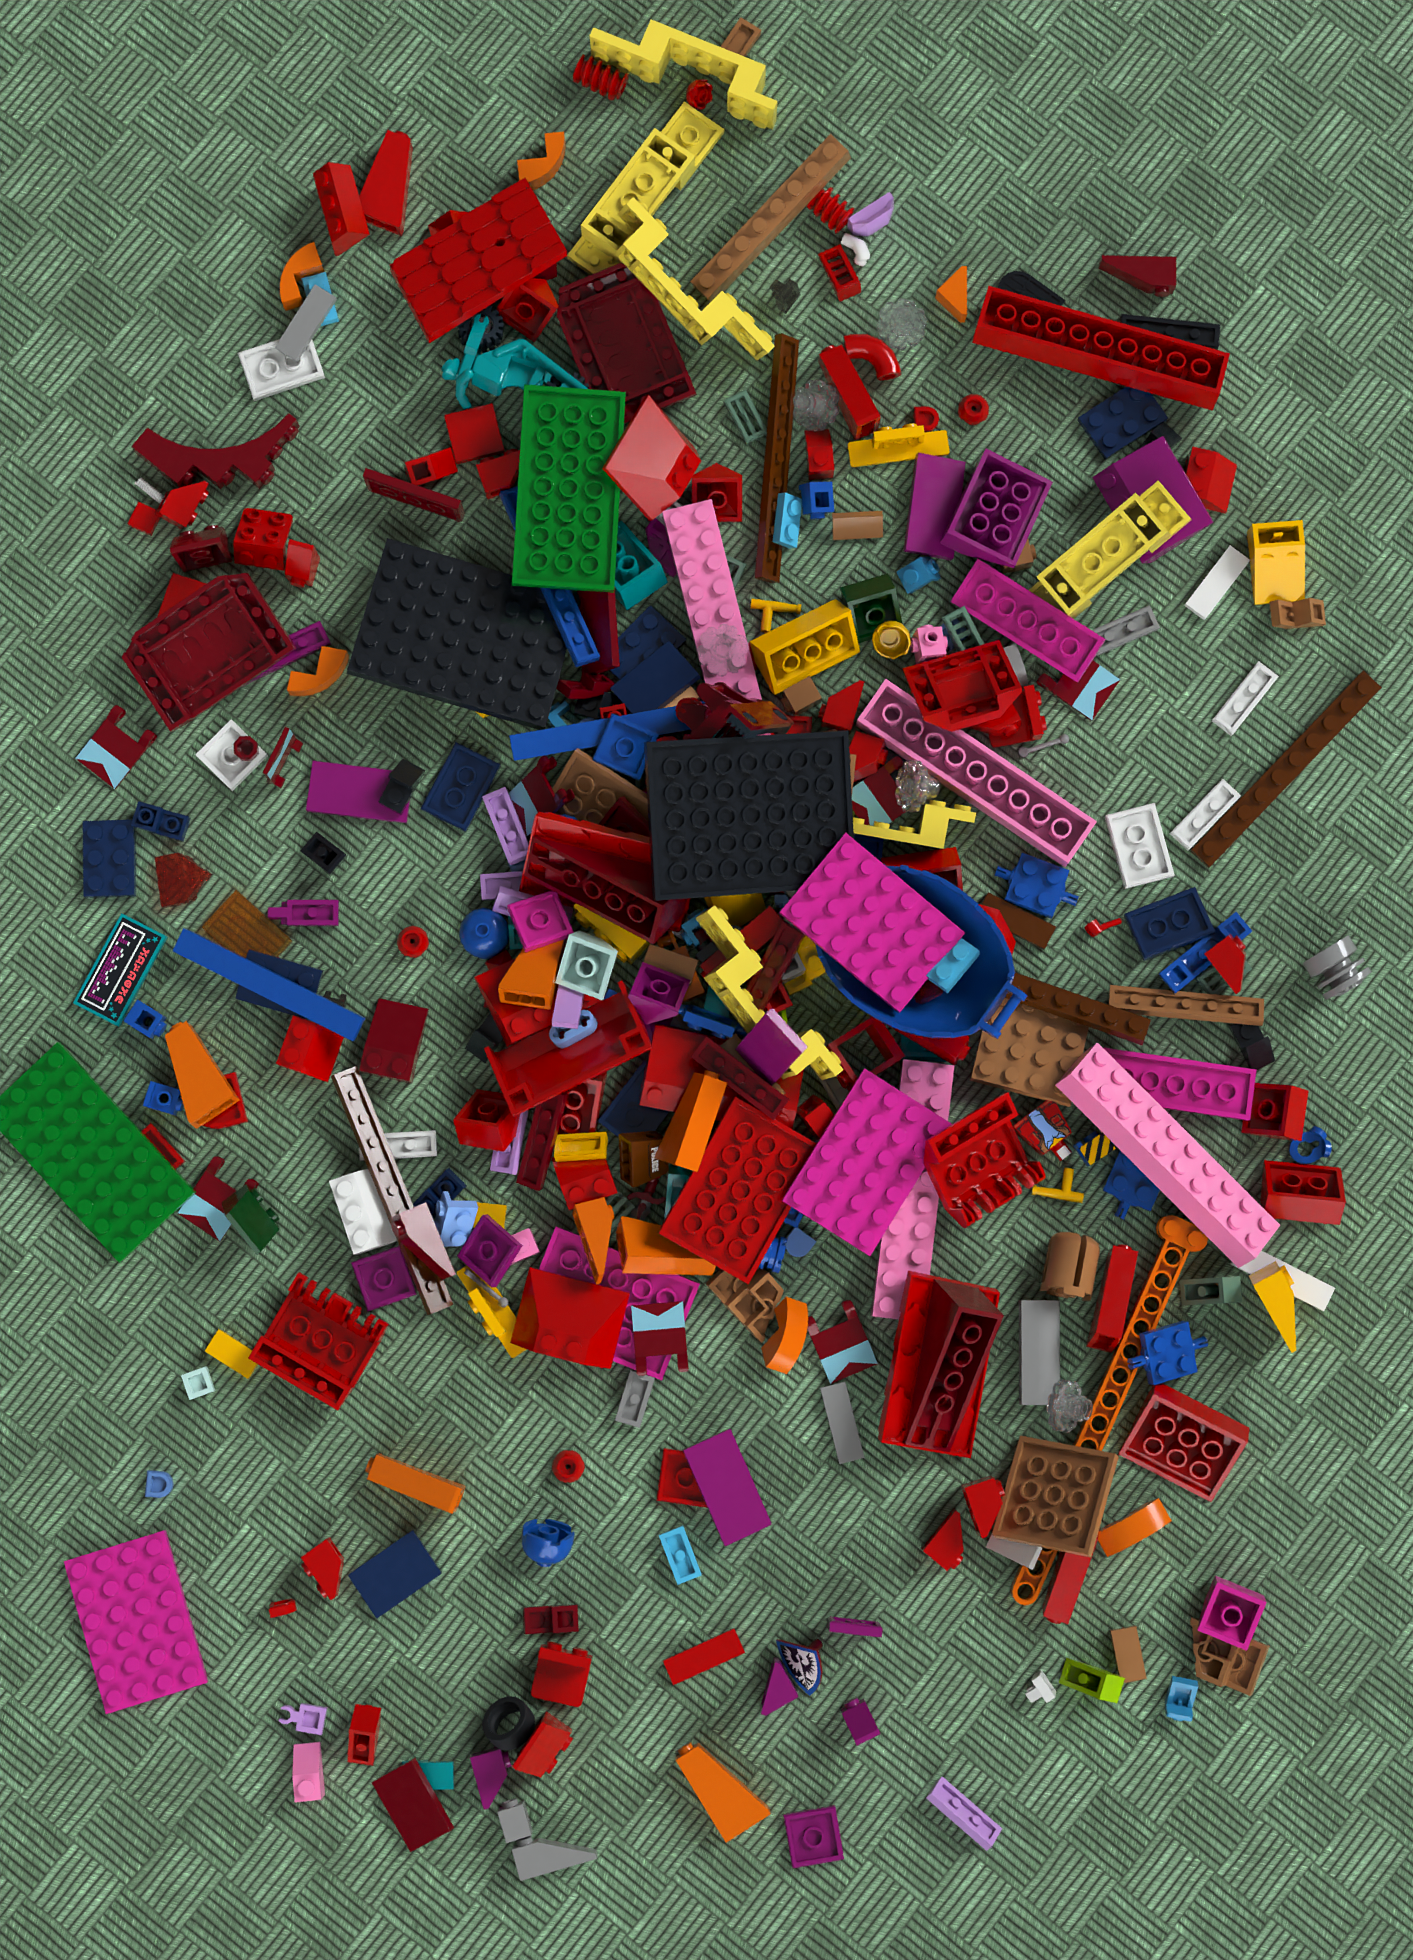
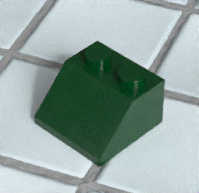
[840,573,903,643]
[222,1184,280,1255]

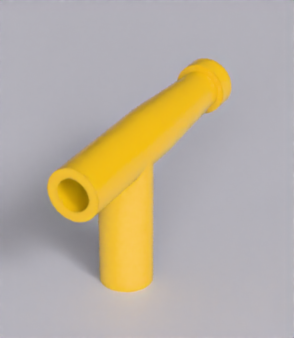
[750,599,801,633]
[1031,1168,1084,1203]

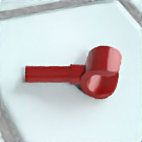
[1084,918,1122,937]

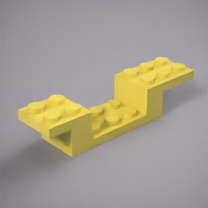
[590,20,777,130]
[567,101,724,275]
[614,197,775,361]
[1029,480,1191,619]
[853,800,976,849]
[695,905,843,1080]

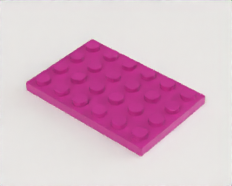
[779,833,965,1013]
[781,1068,952,1256]
[539,1226,700,1380]
[64,1530,209,1714]

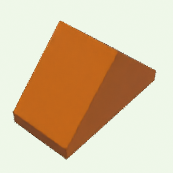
[935,266,967,323]

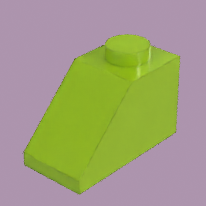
[1059,1658,1125,1703]

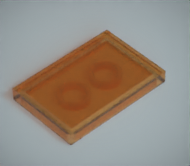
[202,890,293,958]

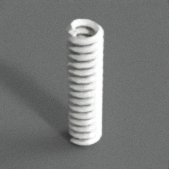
[135,478,164,503]

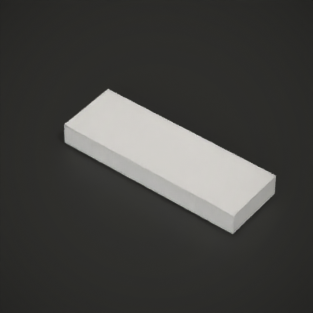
[1184,545,1250,620]
[1212,661,1279,736]
[1170,779,1241,851]
[359,1130,437,1161]

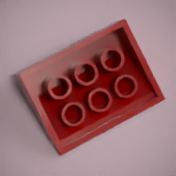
[474,958,603,1047]
[1118,1383,1250,1502]

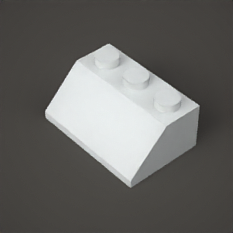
[329,1169,397,1255]

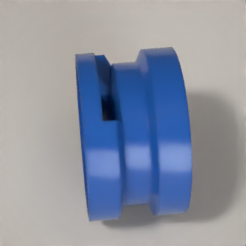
[758,1237,787,1273]

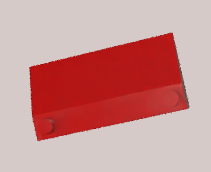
[484,980,653,1117]
[639,1024,804,1129]

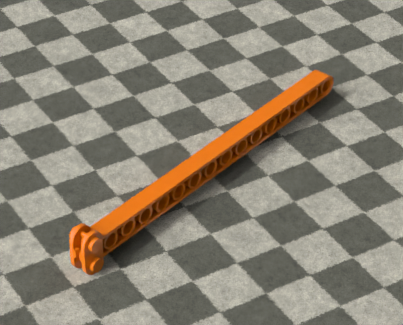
[1010,1215,1208,1605]

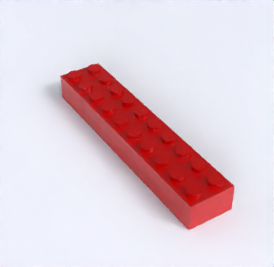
[972,286,1230,411]

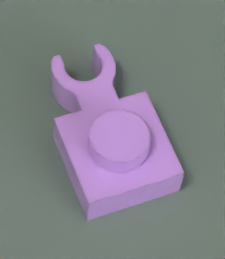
[279,1703,328,1735]

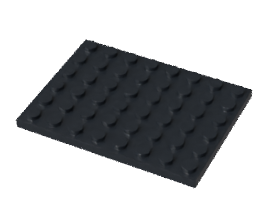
[346,538,580,730]
[644,731,854,901]

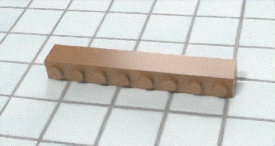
[690,134,851,302]

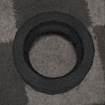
[482,1696,535,1750]

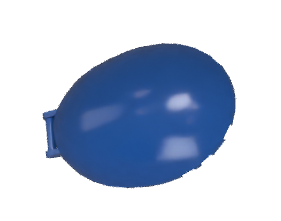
[815,864,1027,1039]

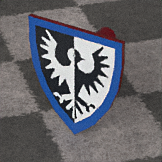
[776,1639,823,1696]

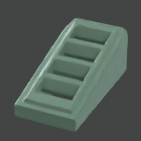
[942,606,984,652]

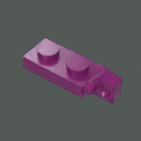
[268,900,339,926]

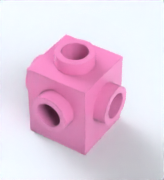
[910,625,948,664]

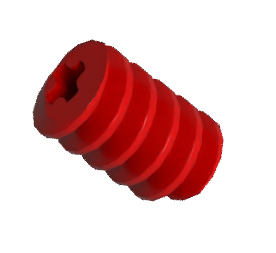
[573,54,629,101]
[806,187,855,234]

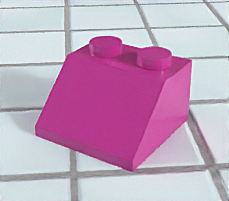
[1197,1575,1267,1651]

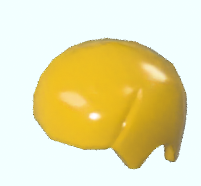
[872,621,911,660]

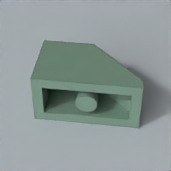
[1180,1276,1242,1306]

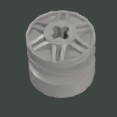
[1302,935,1372,1000]

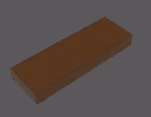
[982,892,1056,950]

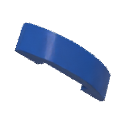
[1159,912,1252,994]

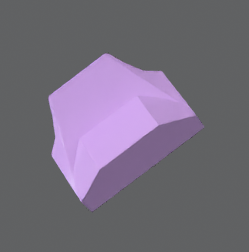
[847,192,894,236]

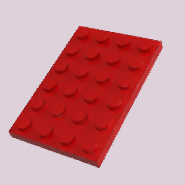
[657,1096,817,1284]

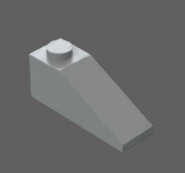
[512,1836,598,1881]

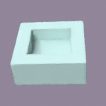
[181,1366,215,1400]

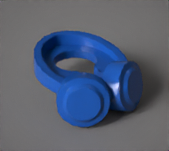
[1289,1126,1332,1164]

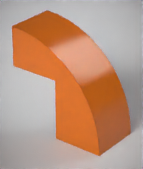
[517,131,565,190]
[280,242,324,311]
[287,646,349,696]
[761,1296,808,1374]
[1098,1498,1172,1557]

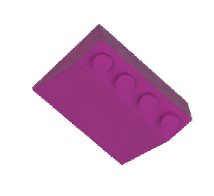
[1092,436,1214,563]
[940,448,1053,568]

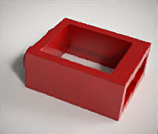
[826,1017,905,1091]

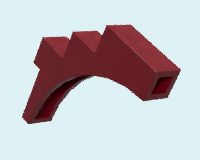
[131,413,300,490]

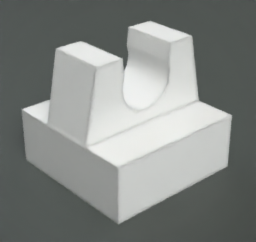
[1025,1669,1057,1703]

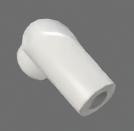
[841,233,870,266]

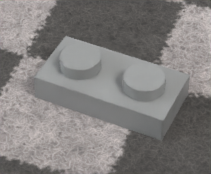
[615,1370,655,1428]

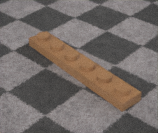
[1108,985,1264,1026]

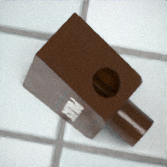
[619,1131,669,1188]

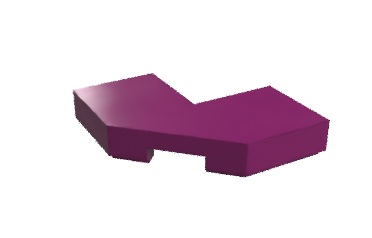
[645,518,677,578]

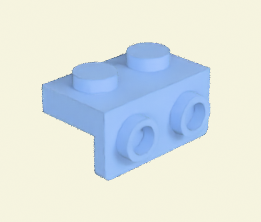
[434,1191,478,1247]

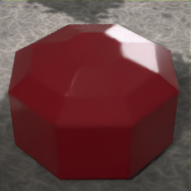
[233,736,259,761]

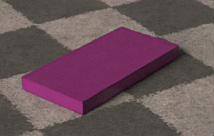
[903,452,966,561]
[306,761,410,824]
[735,1008,808,1085]
[682,1428,772,1546]

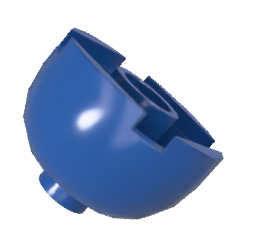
[459,908,509,959]
[522,1519,575,1567]

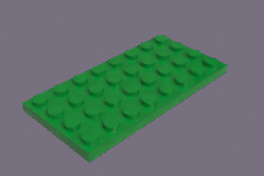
[512,384,626,593]
[0,1042,196,1263]

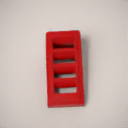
[818,244,862,301]

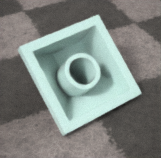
[555,931,618,1000]

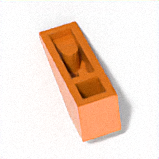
[572,1197,614,1284]

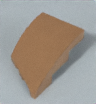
[705,1268,784,1343]
[1190,1617,1270,1696]

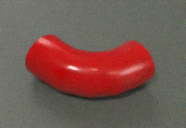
[843,334,902,381]

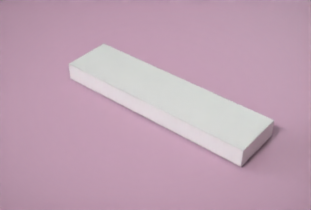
[1230,1251,1335,1311]

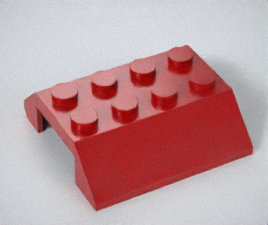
[924,1092,1046,1228]
[248,1272,389,1411]

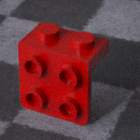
[233,508,293,571]
[988,684,1047,748]
[531,1642,593,1707]

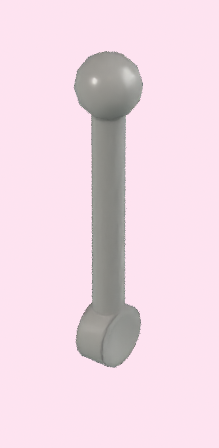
[1018,734,1069,758]
[464,1269,508,1307]

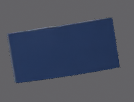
[131,801,191,842]
[413,1168,467,1220]

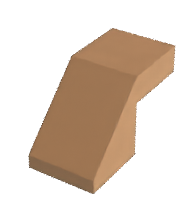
[1270,598,1326,629]

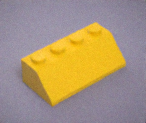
[750,599,860,695]

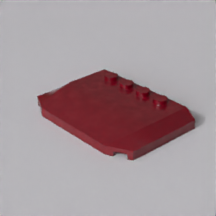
[557,262,697,425]
[122,573,297,732]

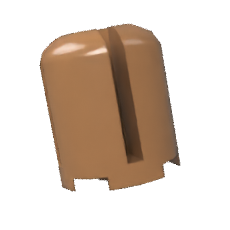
[1040,1232,1100,1301]

